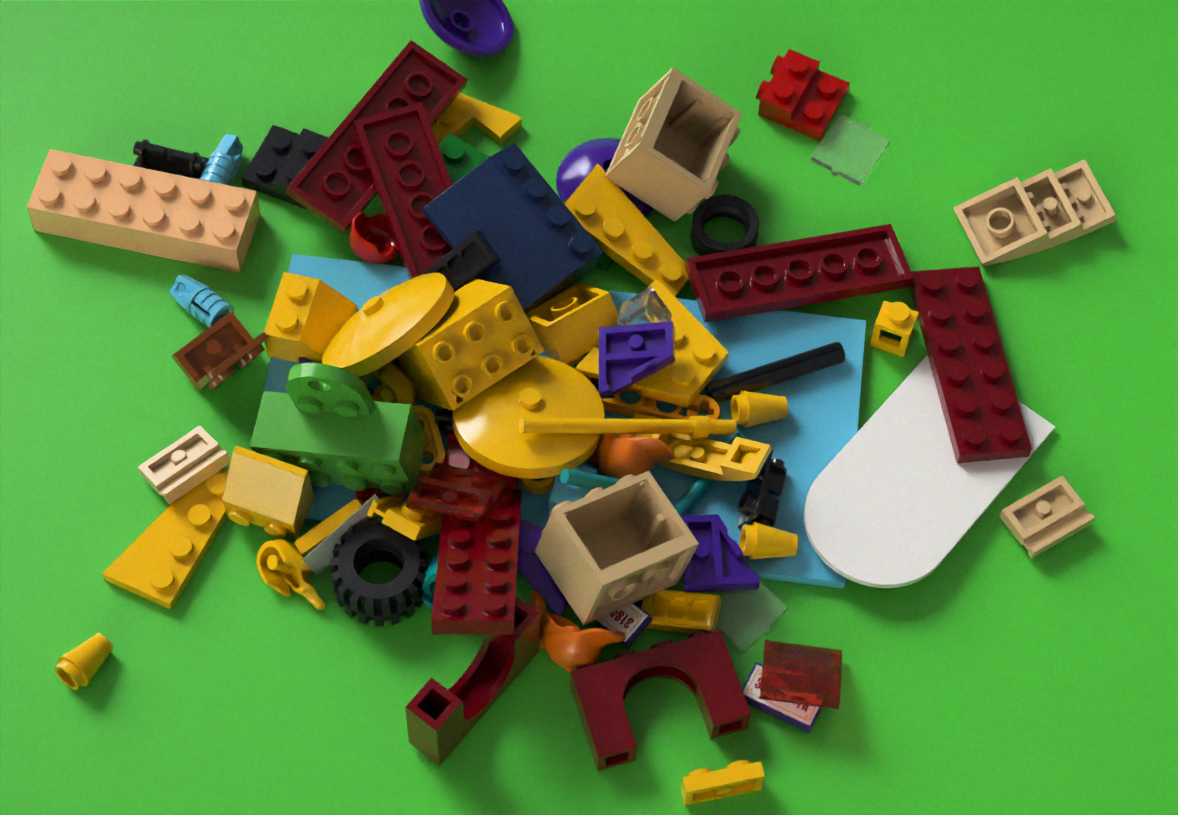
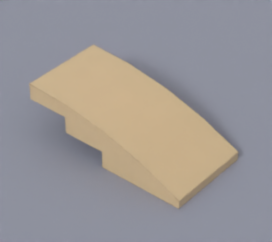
[953,159,1117,267]

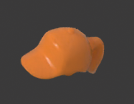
[586,433,676,479]
[530,590,626,672]

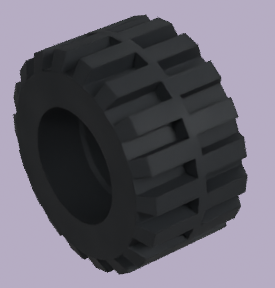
[330,519,428,626]

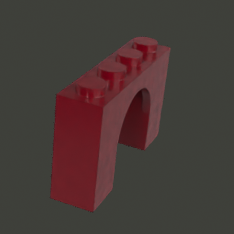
[405,596,540,766]
[570,630,751,771]

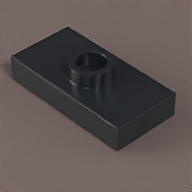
[422,230,501,292]

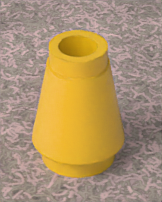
[730,391,788,428]
[739,522,798,560]
[55,633,113,690]

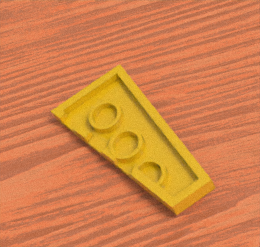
[564,163,689,297]
[102,469,228,610]

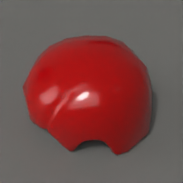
[349,210,400,263]

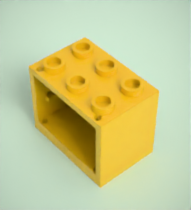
[397,279,544,411]

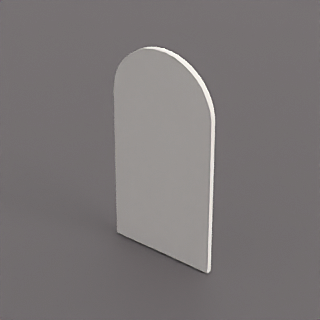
[804,355,1056,588]

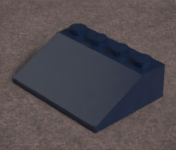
[422,143,604,313]

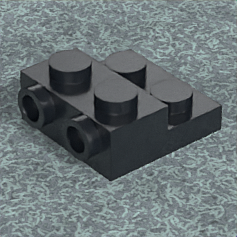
[242,125,329,210]

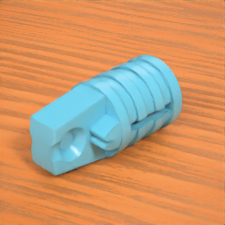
[200,134,244,186]
[169,275,234,328]

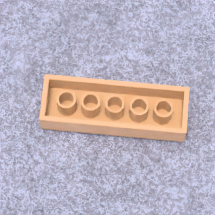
[27,149,261,273]

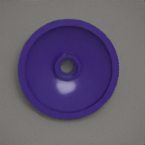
[419,0,514,57]
[556,138,654,218]

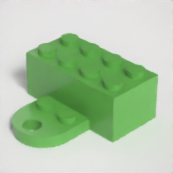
[250,363,427,495]

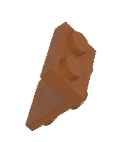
[171,311,269,392]

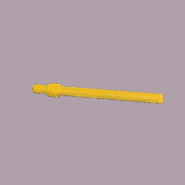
[519,415,736,438]

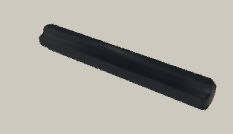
[706,342,845,403]

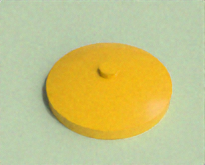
[322,273,455,377]
[452,356,605,479]

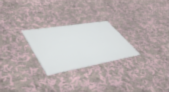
[303,494,382,576]

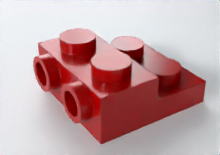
[756,49,850,141]

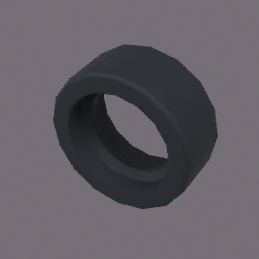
[690,194,759,256]

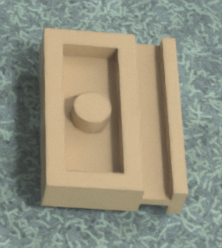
[138,425,231,505]
[999,475,1095,559]

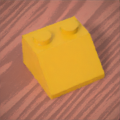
[264,272,358,364]
[525,282,623,366]
[222,446,314,539]

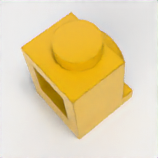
[869,300,919,357]

